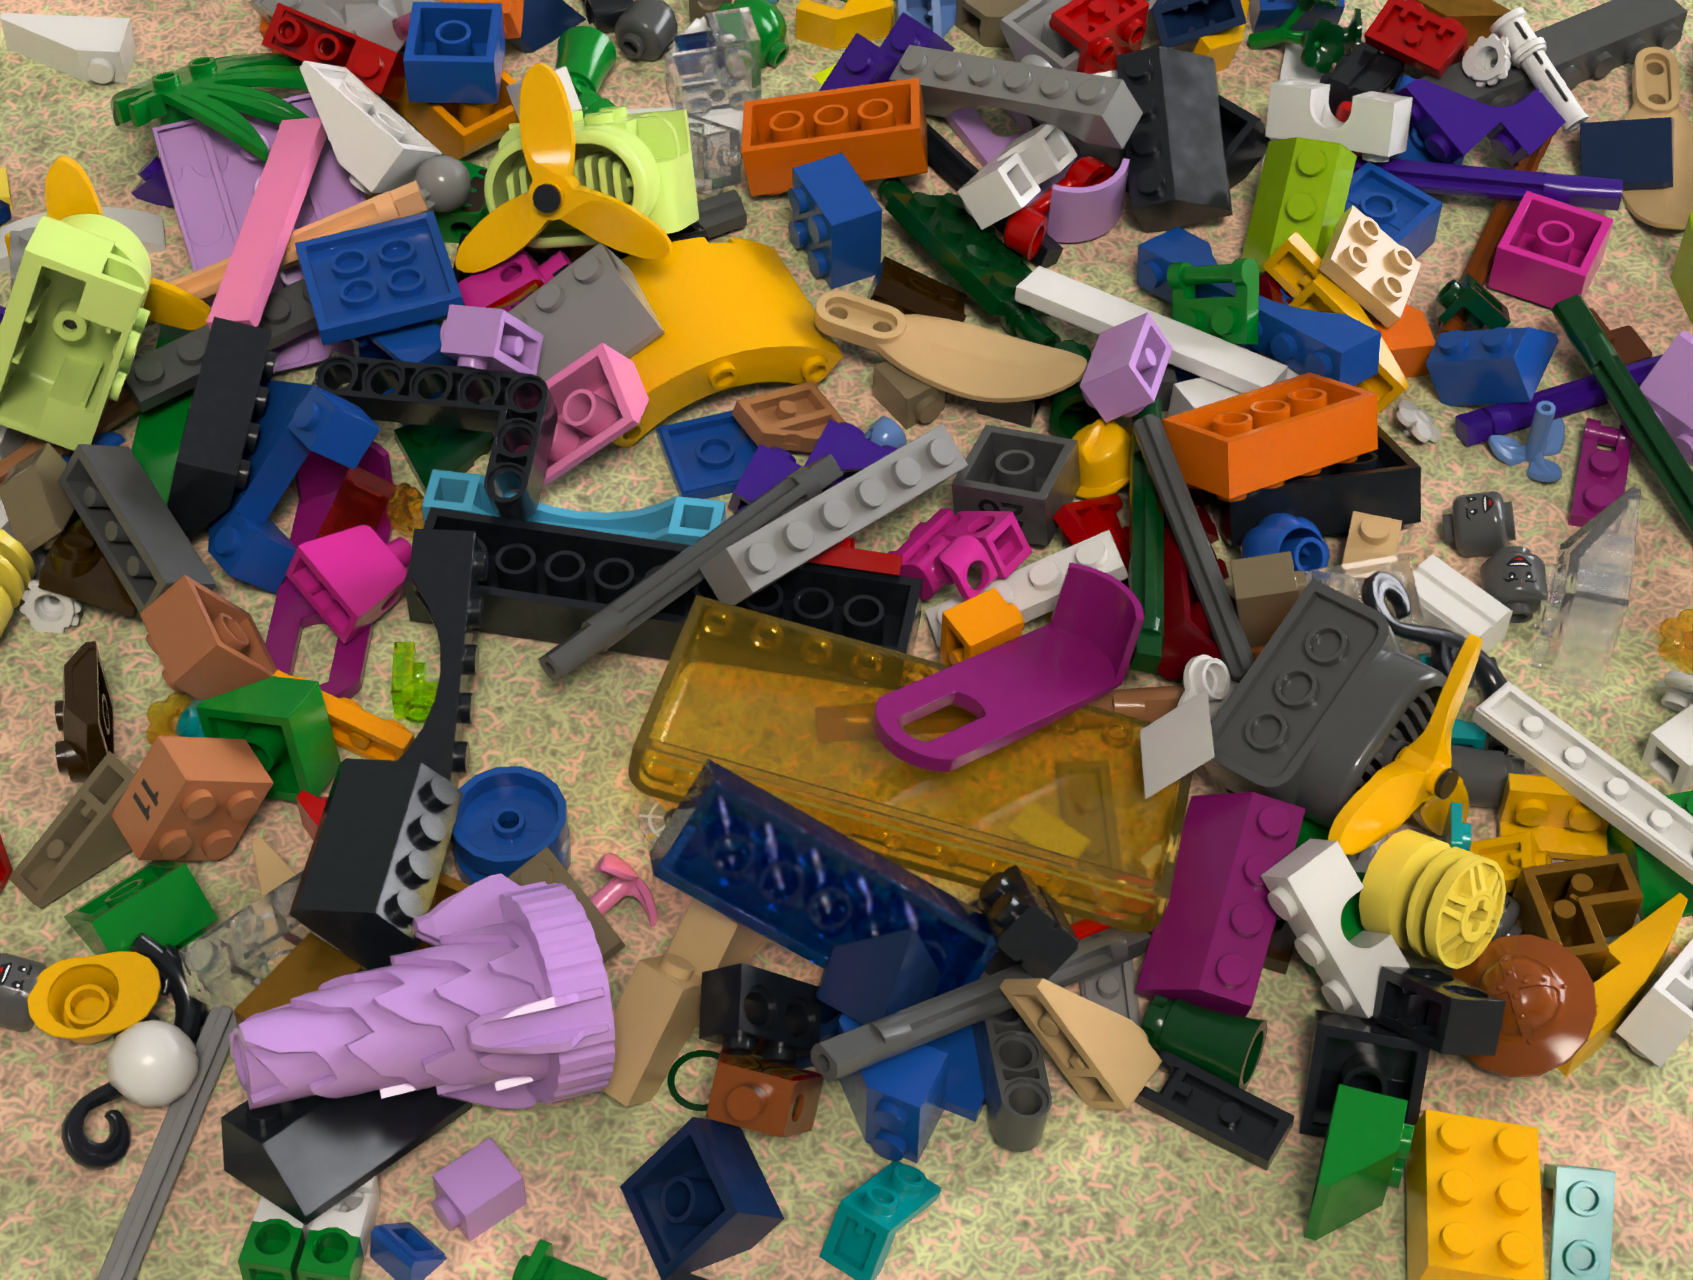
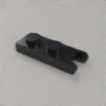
[1134,1050,1294,1171]

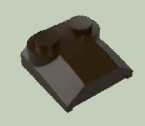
[867,256,967,322]
[38,519,138,617]
[55,641,115,782]

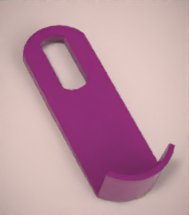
[265,441,396,699]
[872,562,1144,772]

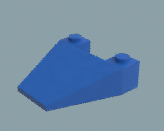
[208,379,381,594]

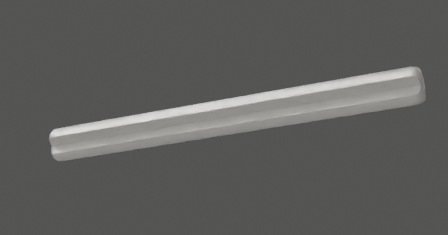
[97,1005,238,1280]

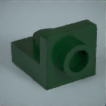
[1435,273,1511,330]

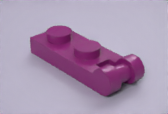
[1568,418,1633,535]

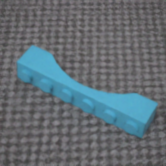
[422,469,726,545]

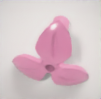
[590,853,657,927]

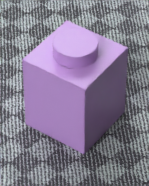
[431,1138,527,1242]

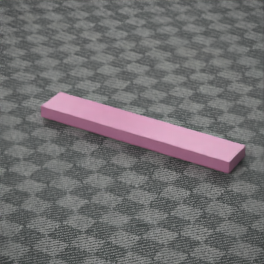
[206,117,327,331]

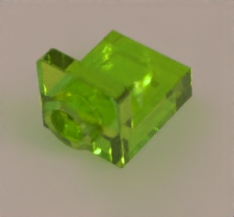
[391,642,438,724]

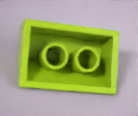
[1241,137,1357,277]

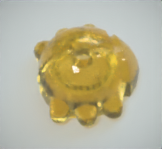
[387,483,424,539]

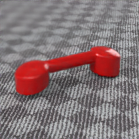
[1004,156,1114,260]

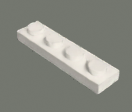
[925,530,1129,650]

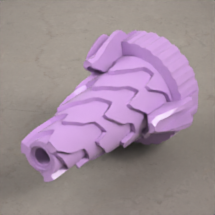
[228,873,616,1110]

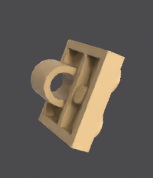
[1319,206,1421,328]

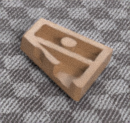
[732,381,846,453]

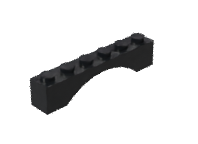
[397,529,489,839]

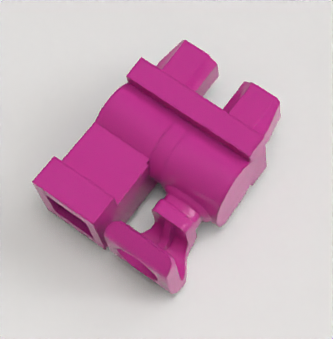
[883,508,1032,602]

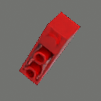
[262,3,406,102]

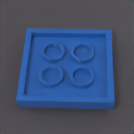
[295,210,464,346]

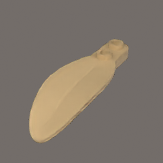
[1622,47,1693,230]
[814,290,1088,403]

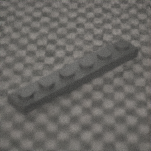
[123,278,318,413]

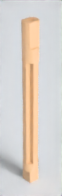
[145,180,428,327]

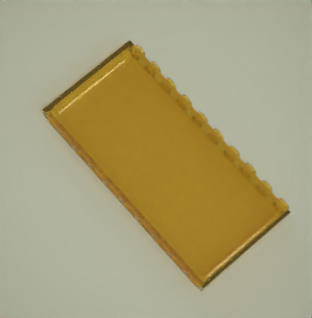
[628,595,1193,933]

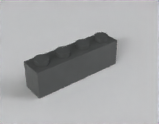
[58,444,217,613]

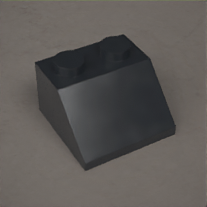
[1299,1009,1430,1138]

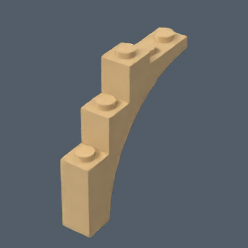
[602,828,850,1107]

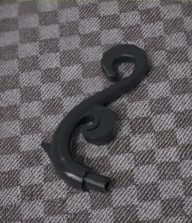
[1361,571,1509,755]
[61,932,209,1170]

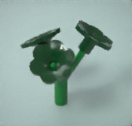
[1248,0,1362,74]

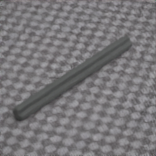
[1133,414,1255,683]

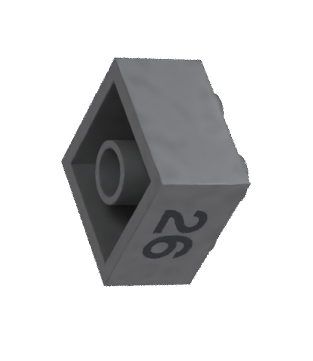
[952,425,1080,546]

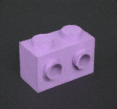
[440,304,544,375]
[1080,312,1173,423]

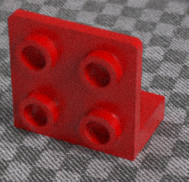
[1050,0,1149,74]
[1364,0,1469,79]

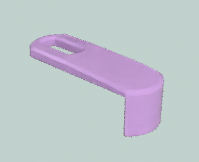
[944,107,1130,243]

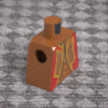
[705,1049,824,1138]

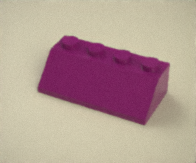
[1134,792,1306,1017]

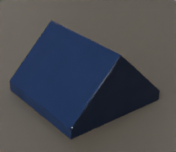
[1580,117,1675,190]

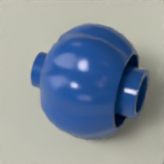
[1240,513,1330,585]

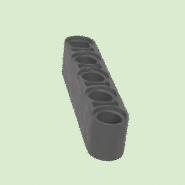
[955,899,1052,1152]

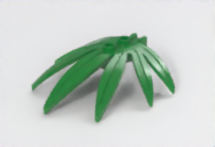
[110,53,309,163]

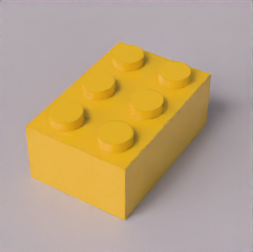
[1406,1109,1545,1280]

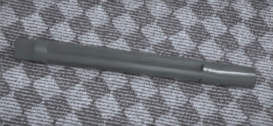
[538,454,843,680]
[811,918,1151,1083]

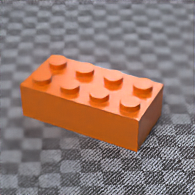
[741,77,928,196]
[1162,372,1378,502]

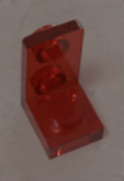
[316,466,397,539]

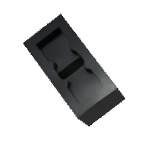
[699,963,821,1066]
[1372,966,1506,1056]

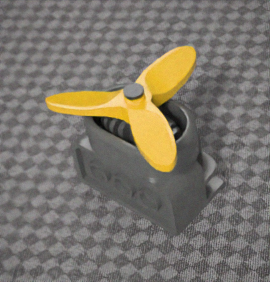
[1203,578,1483,855]

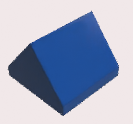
[370,1222,447,1280]

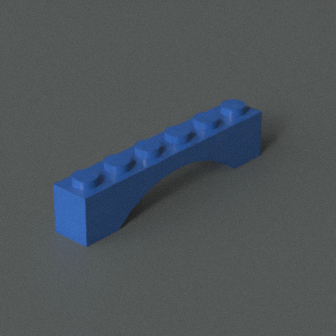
[1137,227,1381,386]

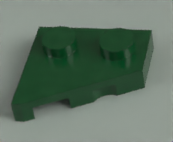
[394,401,494,494]

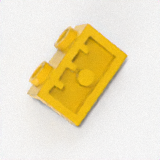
[1498,773,1609,860]

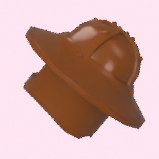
[1452,934,1597,1078]

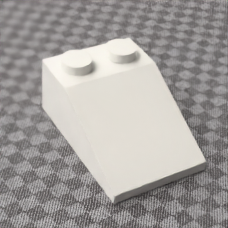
[299,61,442,195]

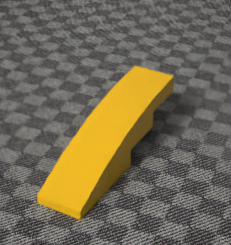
[1262,232,1409,414]
[1557,893,1688,1077]

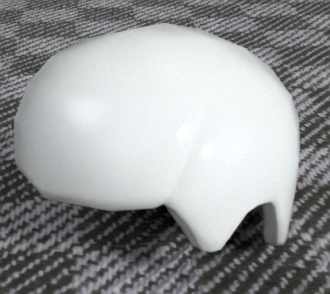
[106,1020,199,1106]

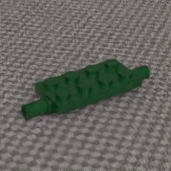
[877,177,1061,348]

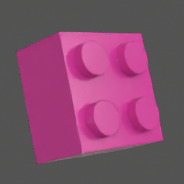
[1488,191,1614,309]

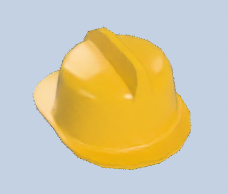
[1071,418,1132,499]
[27,951,161,1044]

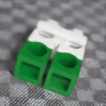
[238,1175,381,1280]

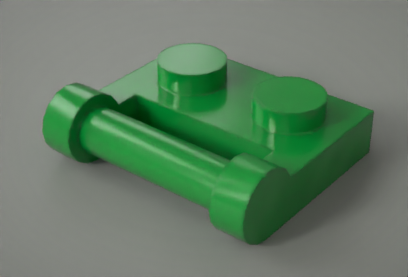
[1167,258,1259,345]

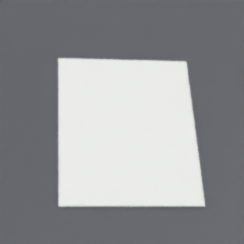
[1140,689,1215,800]

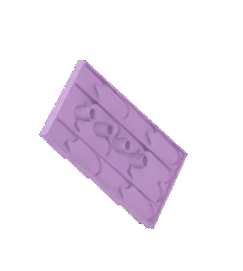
[152,93,366,374]

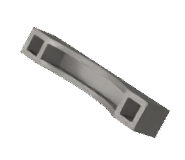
[889,45,1143,149]
[699,423,969,611]

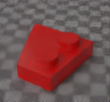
[1052,494,1129,587]
[808,537,903,576]

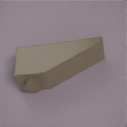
[9,751,138,909]

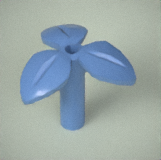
[1488,401,1565,482]

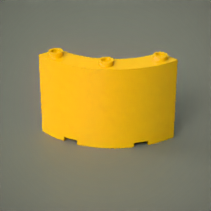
[611,237,844,448]

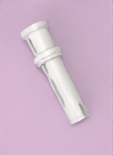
[1489,7,1589,134]

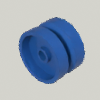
[451,766,571,885]

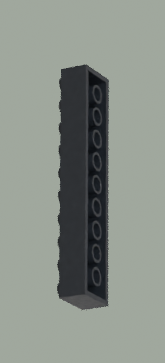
[404,507,923,693]

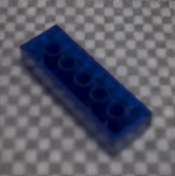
[649,759,999,997]

